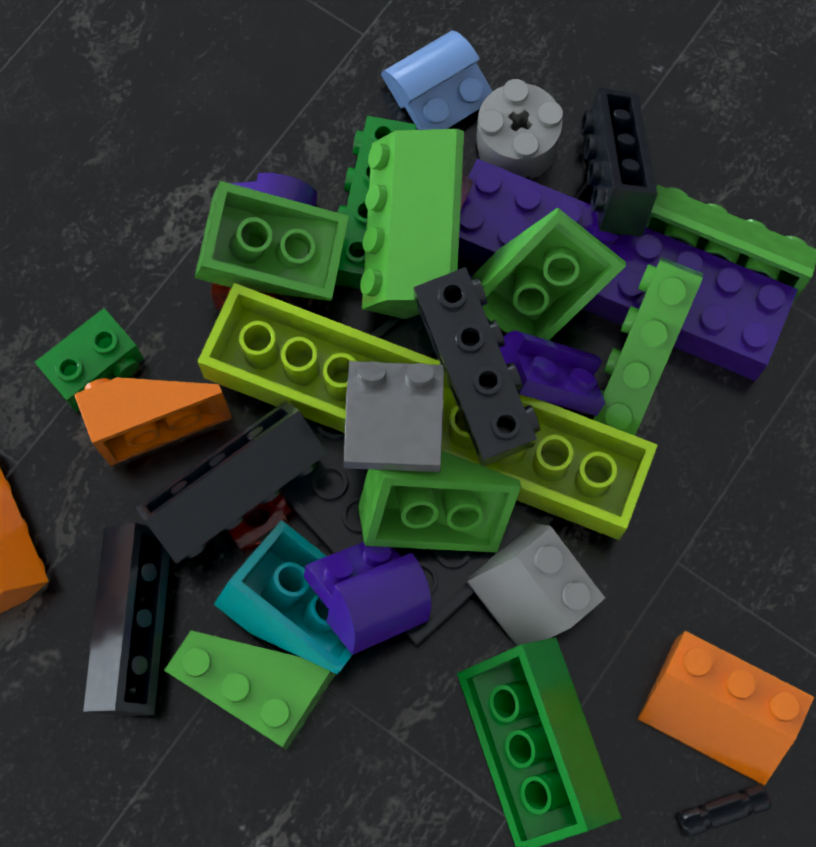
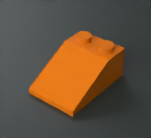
[74,377,233,466]

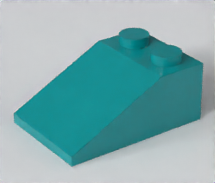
[214,520,352,674]

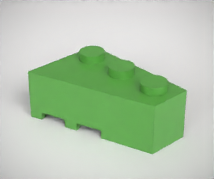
[165,631,335,750]

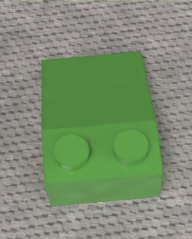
[194,181,349,301]
[470,208,626,340]
[358,450,521,553]

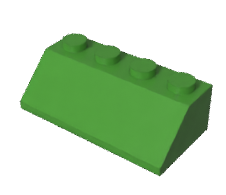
[360,129,464,319]
[646,184,816,305]

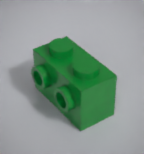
[35,308,144,413]

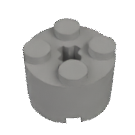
[476,79,563,179]

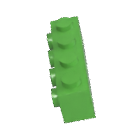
[593,257,703,436]

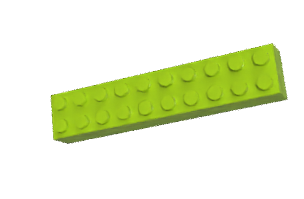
[197,283,658,540]

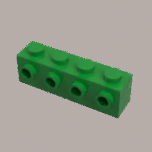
[335,116,417,290]

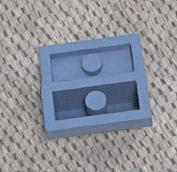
[380,30,493,130]

